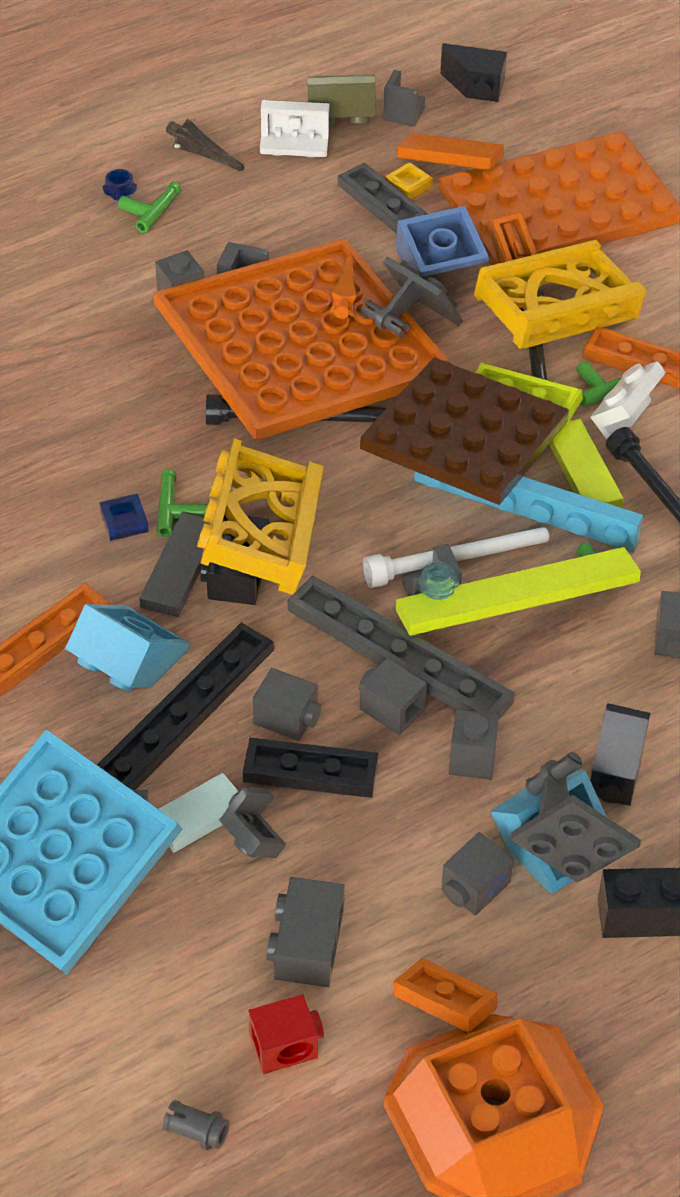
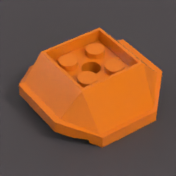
[384,1014,605,1197]

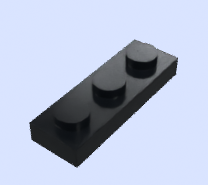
[242,737,378,798]

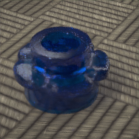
[103,169,137,201]

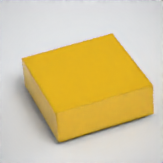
[385,162,433,200]

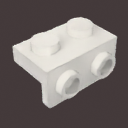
[260,100,329,158]
[591,361,666,439]

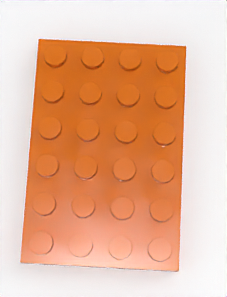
[439,131,680,265]

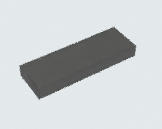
[338,163,428,234]
[140,512,210,617]

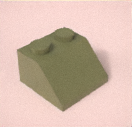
[307,74,376,124]

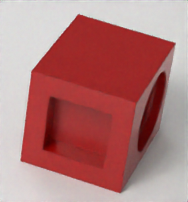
[248,994,324,1074]

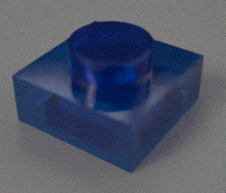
[99,494,149,541]

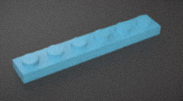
[414,471,643,553]

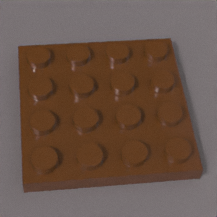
[360,357,569,505]

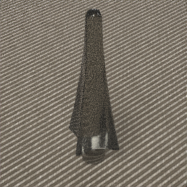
[166,118,244,171]

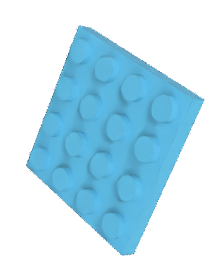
[0,729,183,975]

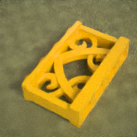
[474,240,647,350]
[197,438,324,595]

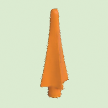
[329,256,357,319]

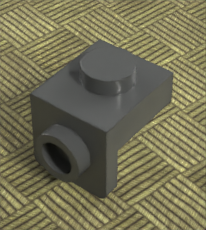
[219,787,287,858]

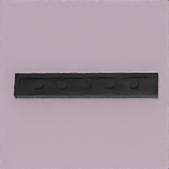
[97,622,274,790]

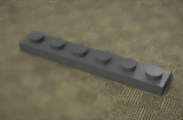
[287,575,515,719]

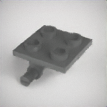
[361,256,463,338]
[510,752,641,882]

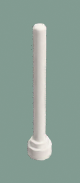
[362,527,550,588]

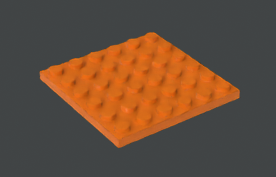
[154,238,452,441]

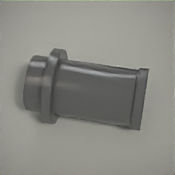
[163,1100,229,1150]

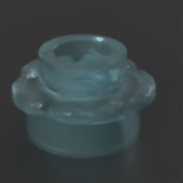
[418,562,459,600]

